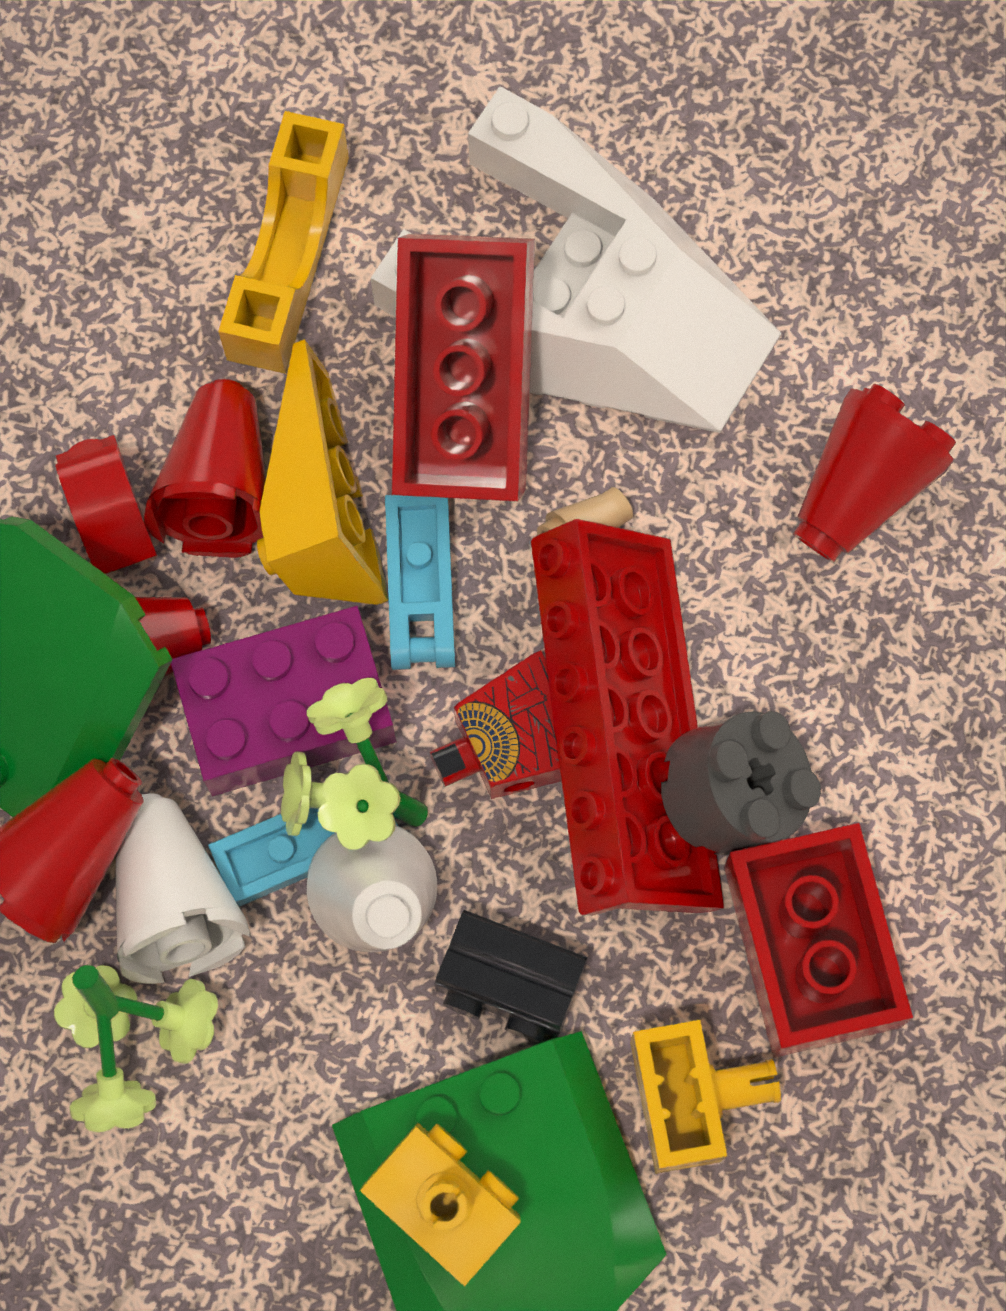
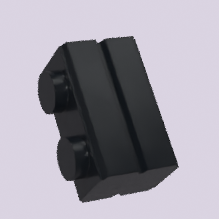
[434,910,588,1044]

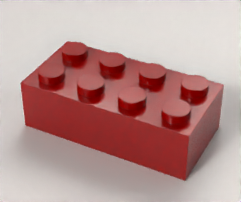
[392,234,535,501]

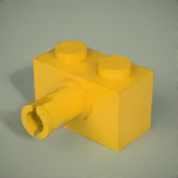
[630,1020,781,1174]
[360,1123,521,1286]

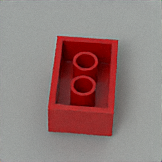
[724,823,913,1058]

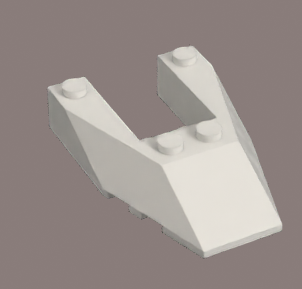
[371,87,781,433]

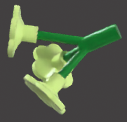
[281,678,428,850]
[54,965,218,1132]

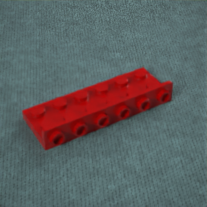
[531,519,724,916]

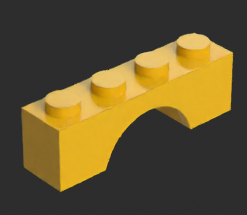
[218,111,349,374]

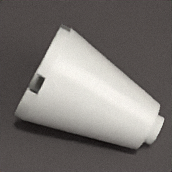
[115,793,250,984]
[307,825,437,952]

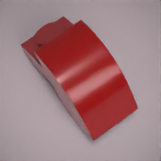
[55,435,157,574]

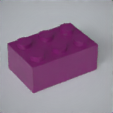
[171,606,397,797]

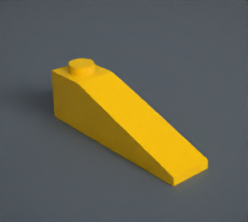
[257,339,389,605]

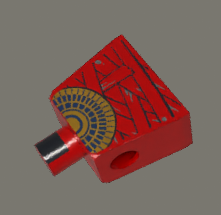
[429,650,562,799]

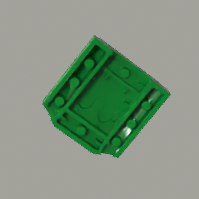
[0,516,173,817]
[332,1031,667,1311]

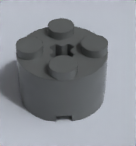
[661,711,821,855]

